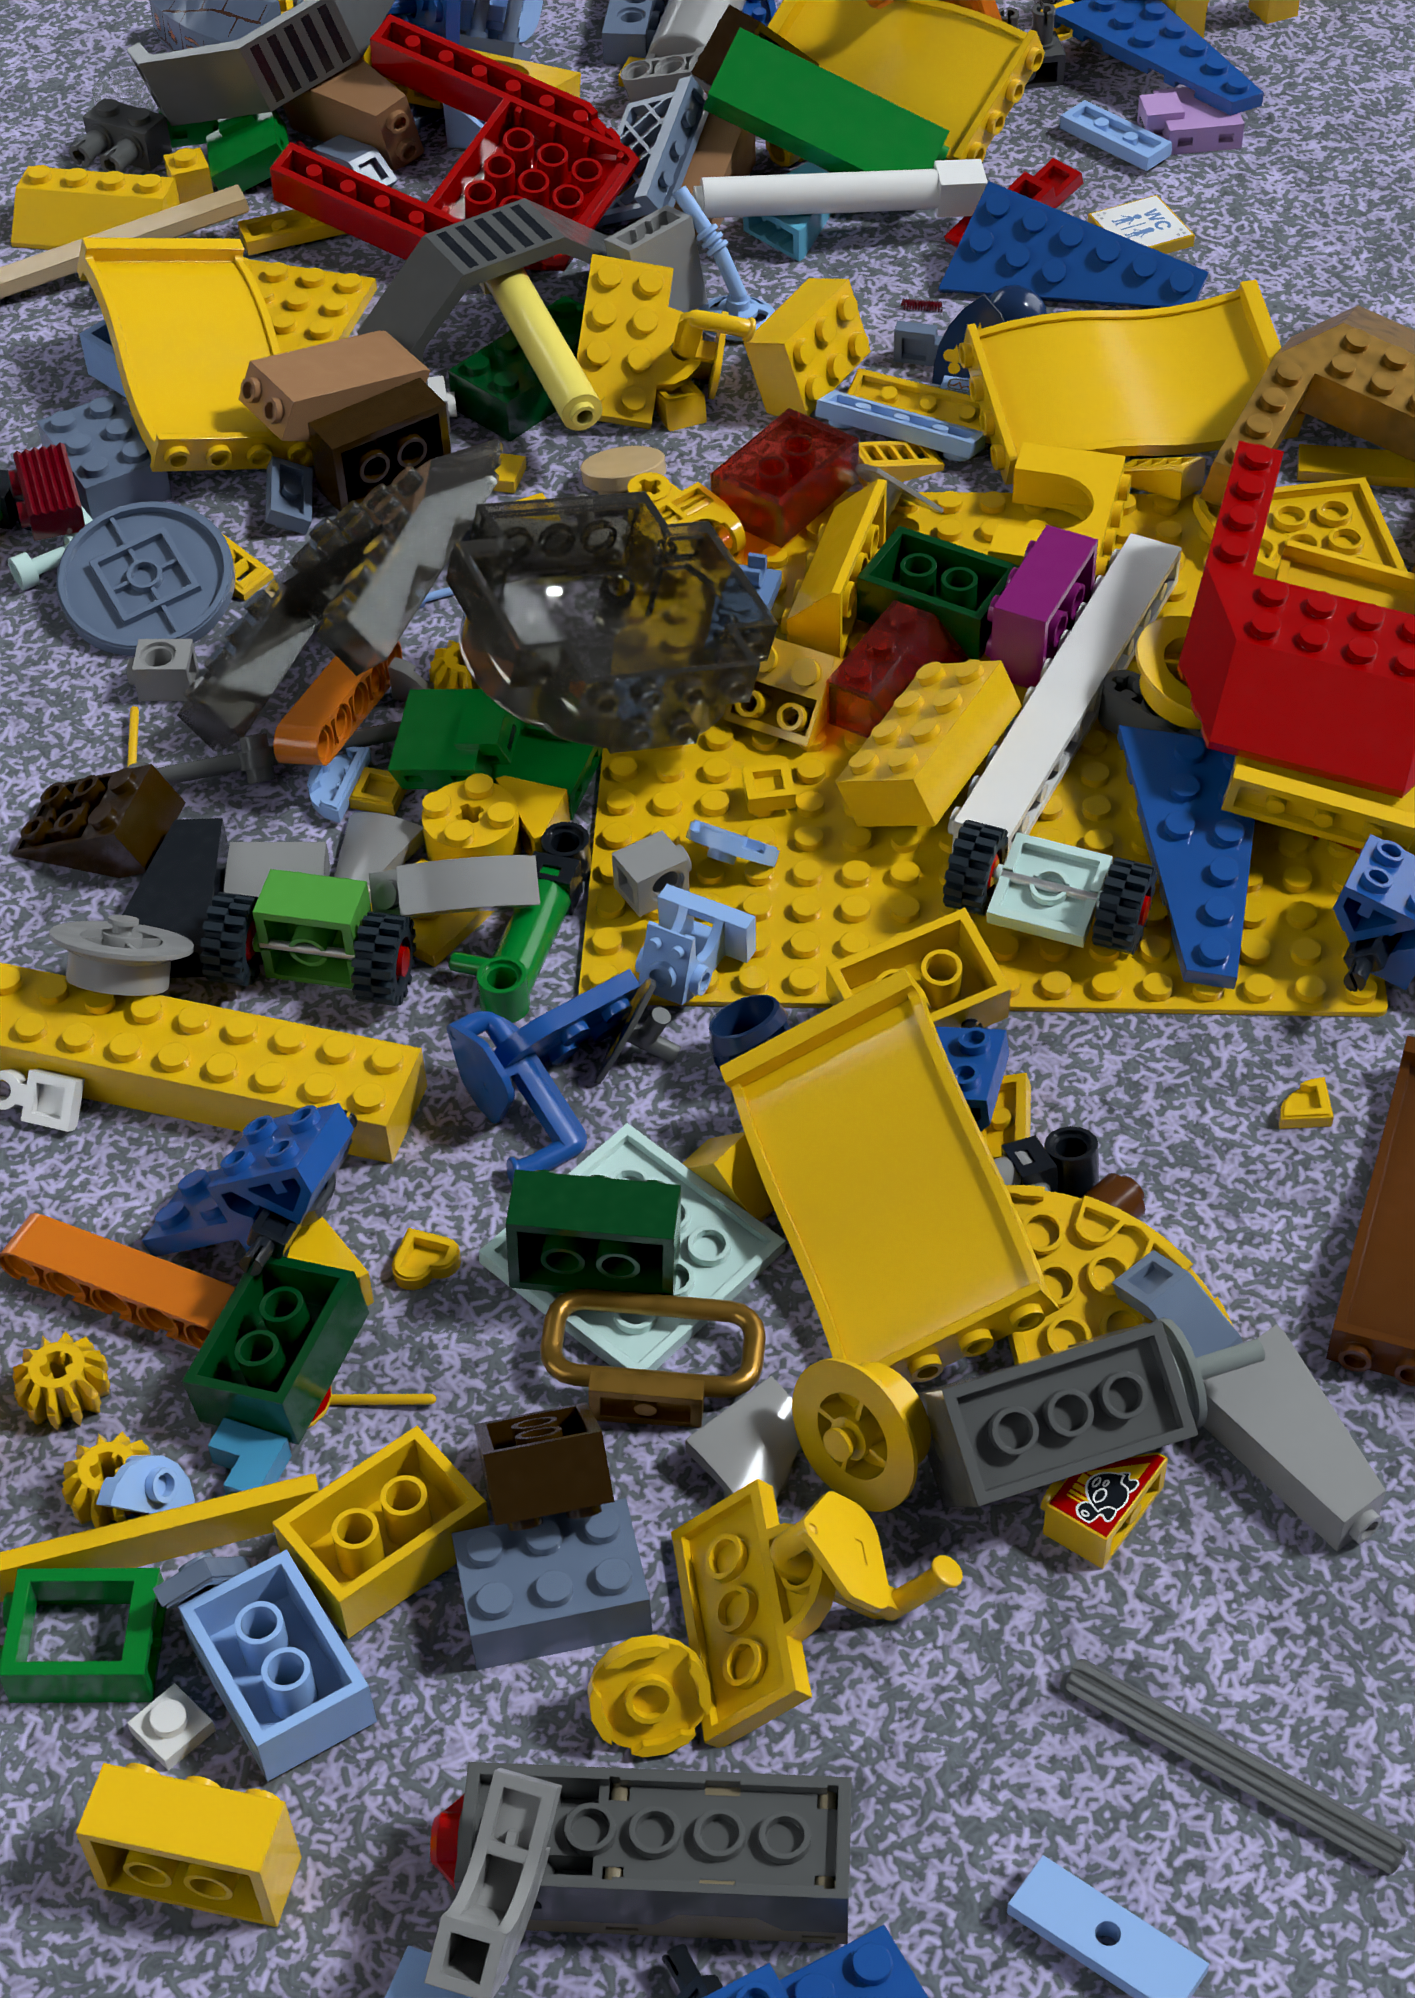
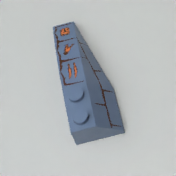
[149,0,281,51]

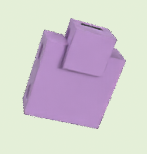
[1137,87,1245,155]

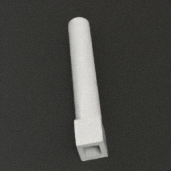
[693,159,988,218]

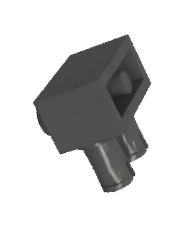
[998,3,1066,89]
[69,98,173,172]

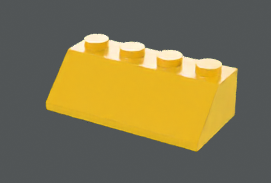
[11,165,180,250]
[781,479,887,659]

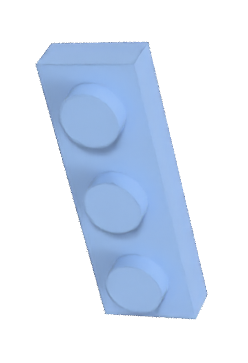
[1059,100,1172,171]

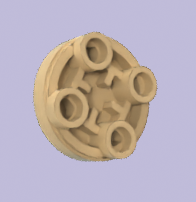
[580,446,667,501]

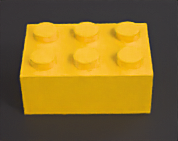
[743,278,871,417]
[826,907,1011,1028]
[272,1425,490,1639]
[75,1763,301,1927]

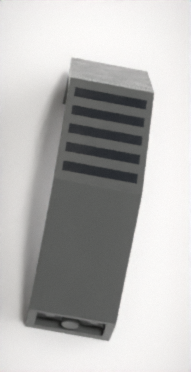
[126,0,395,126]
[357,198,608,364]

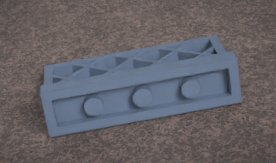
[596,75,709,227]

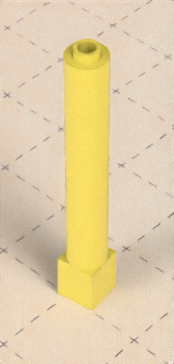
[479,267,602,431]

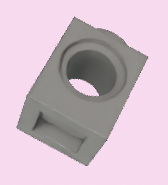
[127,639,199,701]
[612,830,692,917]

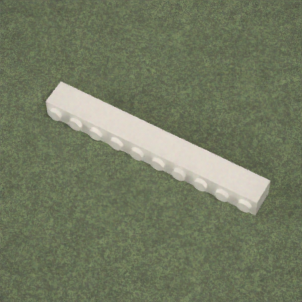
[948,533,1182,865]

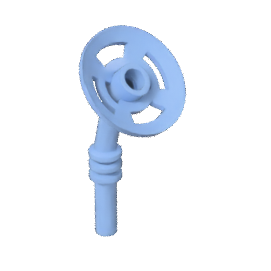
[672,185,775,341]

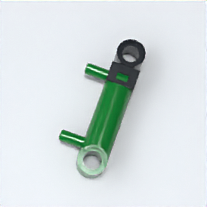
[448,822,592,1023]

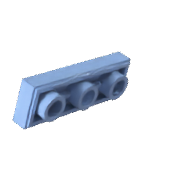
[1007,1855,1209,1998]

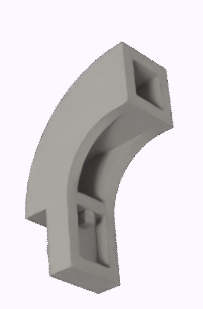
[369,855,540,919]
[424,1768,562,1998]

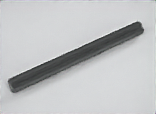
[1066,1659,1408,1874]

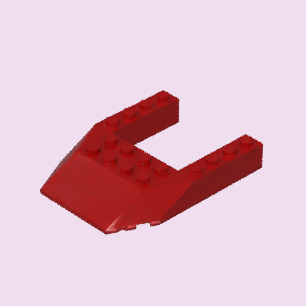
[270,14,640,271]
[1177,440,1415,798]

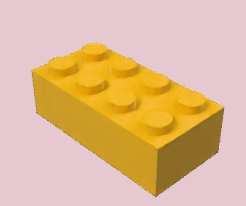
[835,659,1022,827]

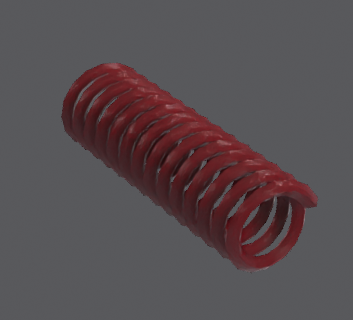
[901,298,943,312]

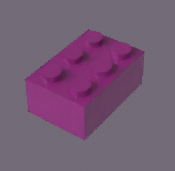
[985,525,1098,689]

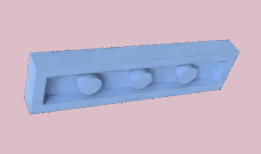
[815,390,986,461]

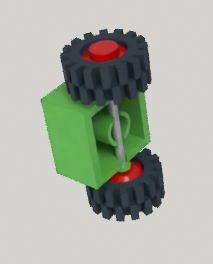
[200,869,416,1006]

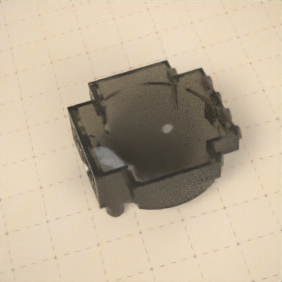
[446,491,778,754]

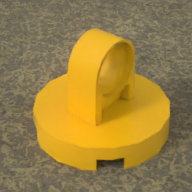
[587,1634,712,1757]

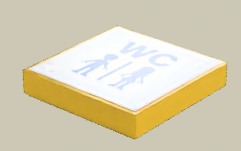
[1087,195,1195,254]

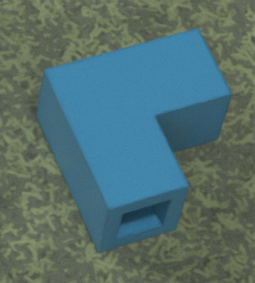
[208,1418,292,1495]

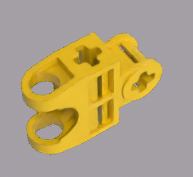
[627,472,746,582]

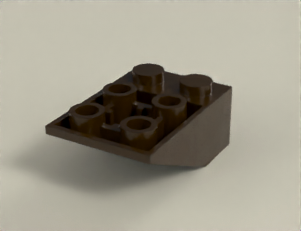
[12,764,186,878]

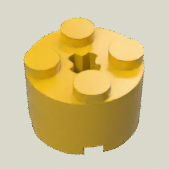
[422,773,522,861]

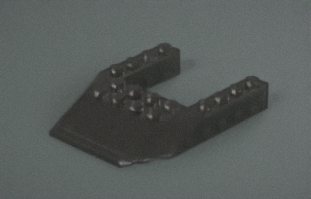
[177,438,503,752]

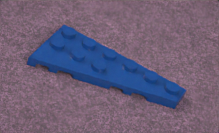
[1054,0,1264,116]
[938,181,1209,309]
[1117,725,1255,989]

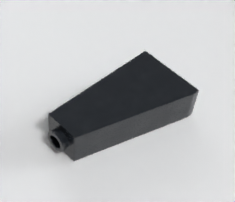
[122,818,229,978]

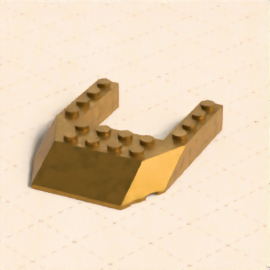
[1199,305,1415,573]

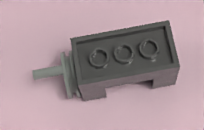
[917,1317,1265,1508]

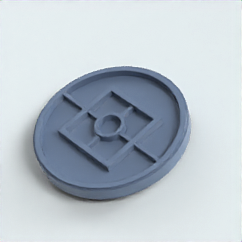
[56,501,235,656]

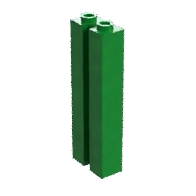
[703,27,950,211]

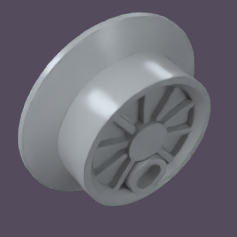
[49,915,194,996]

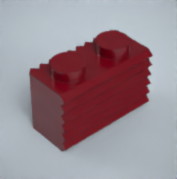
[8,442,85,541]

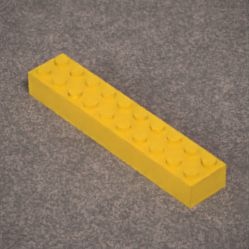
[0,962,427,1164]

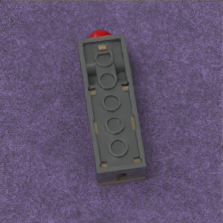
[430,1762,852,1944]

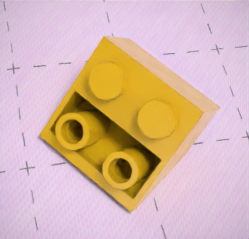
[723,630,852,747]

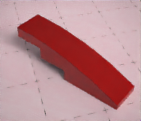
[944,158,1084,248]

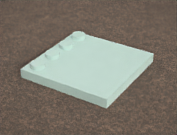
[479,1123,786,1370]

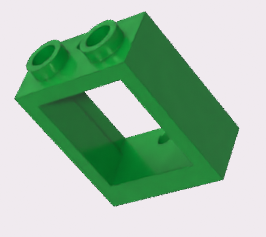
[0,1568,167,1703]

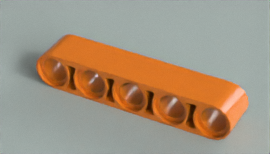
[273,637,403,766]
[0,1213,235,1349]

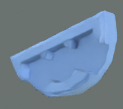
[307,747,371,823]
[686,820,780,867]
[96,1455,195,1515]

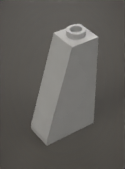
[1203,1324,1386,1551]

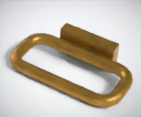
[540,1288,766,1428]

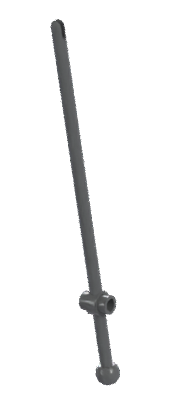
[127,671,675,785]

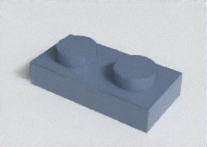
[265,456,313,534]

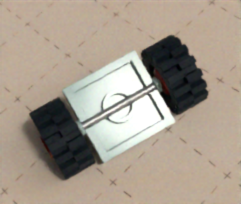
[943,820,1157,955]

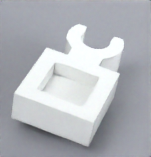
[0,1069,85,1132]

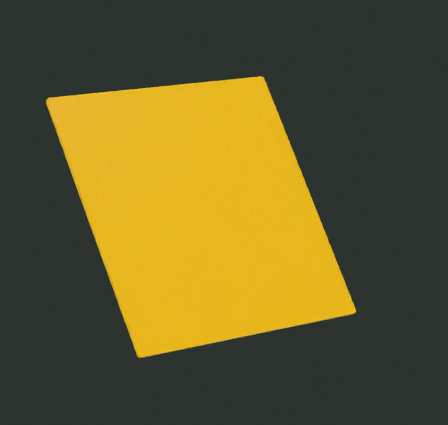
[578,489,1388,1017]

